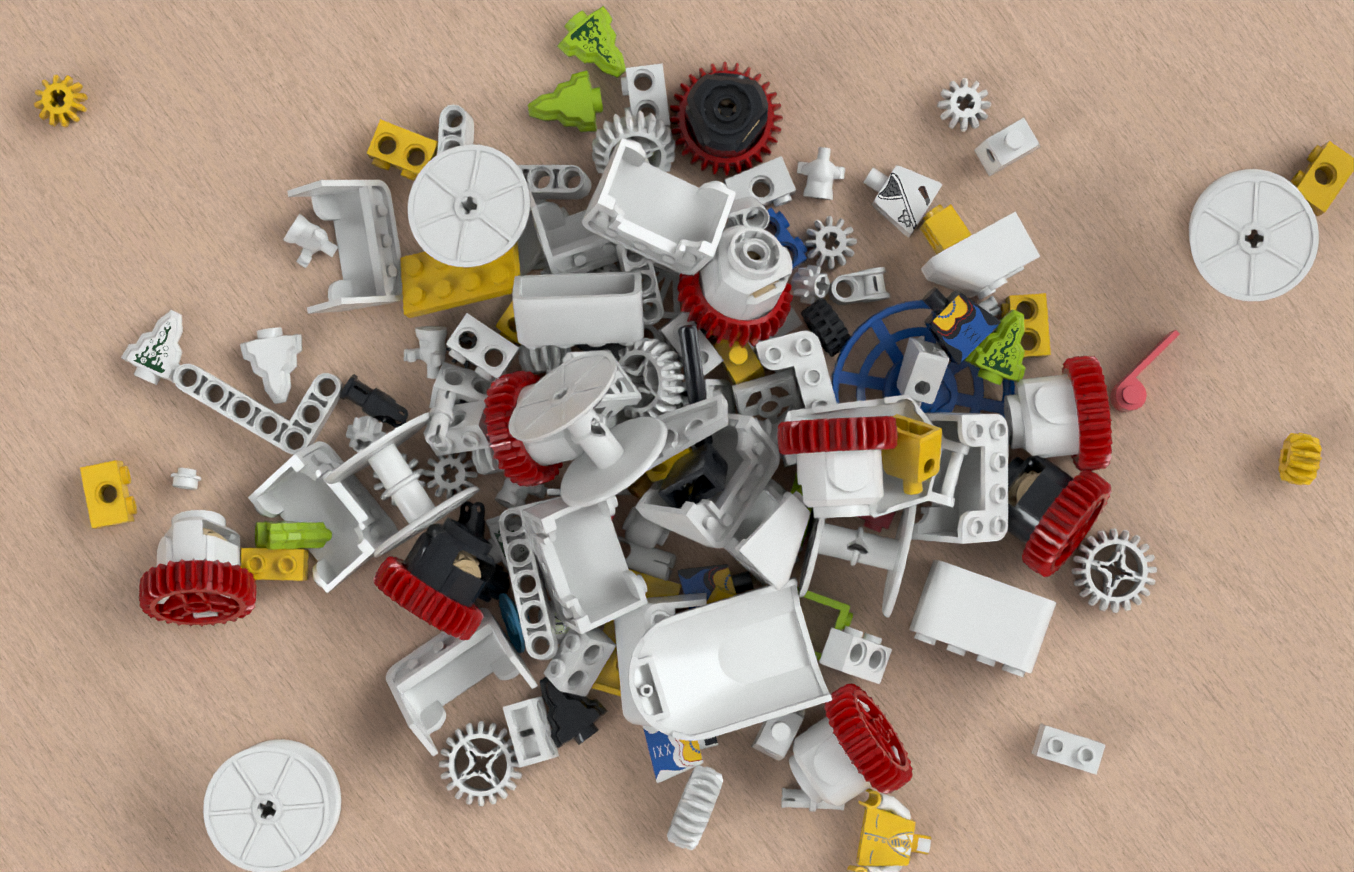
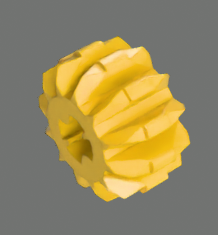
[34,74,88,128]
[1278,433,1322,486]

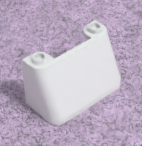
[582,138,736,275]
[635,413,780,549]
[248,441,398,593]
[724,479,810,591]
[522,496,648,634]

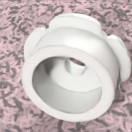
[171,468,201,490]

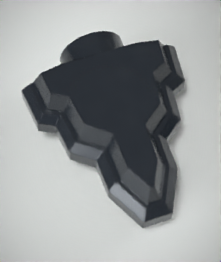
[540,676,608,748]

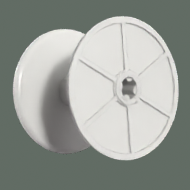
[408,144,546,276]
[1189,169,1319,301]
[509,351,667,507]
[324,412,480,558]
[798,505,916,618]
[203,739,341,872]

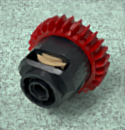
[669,62,783,177]
[1007,455,1112,577]
[373,517,496,640]

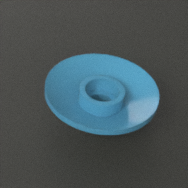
[499,593,530,654]

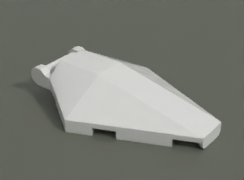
[785,394,970,518]

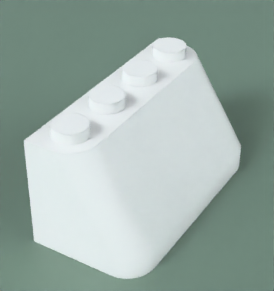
[512,271,644,349]

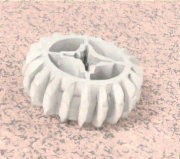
[592,110,676,175]
[615,338,687,419]
[1072,529,1157,613]
[439,721,522,806]
[667,765,723,850]

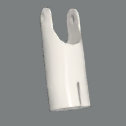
[617,536,676,581]

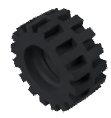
[801,298,850,357]

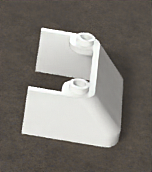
[528,142,650,274]
[287,180,403,314]
[921,211,1040,300]
[614,593,707,727]
[386,608,538,756]

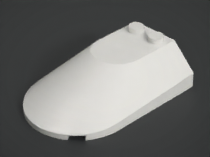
[628,577,832,741]

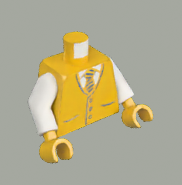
[847,788,931,872]

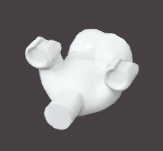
[797,147,845,200]
[283,214,338,268]
[404,326,447,379]
[495,477,548,509]

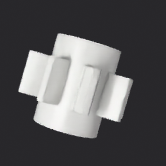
[791,265,830,304]
[346,416,386,452]

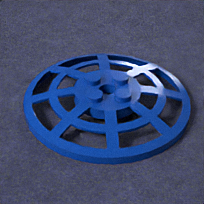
[831,300,1015,418]

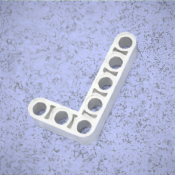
[437,104,591,199]
[616,196,770,325]
[173,364,343,455]
[499,496,562,660]

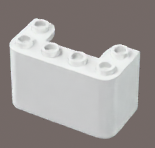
[753,331,837,467]
[911,412,1008,544]
[909,560,1056,677]

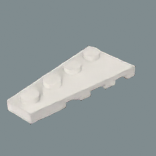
[647,394,729,471]

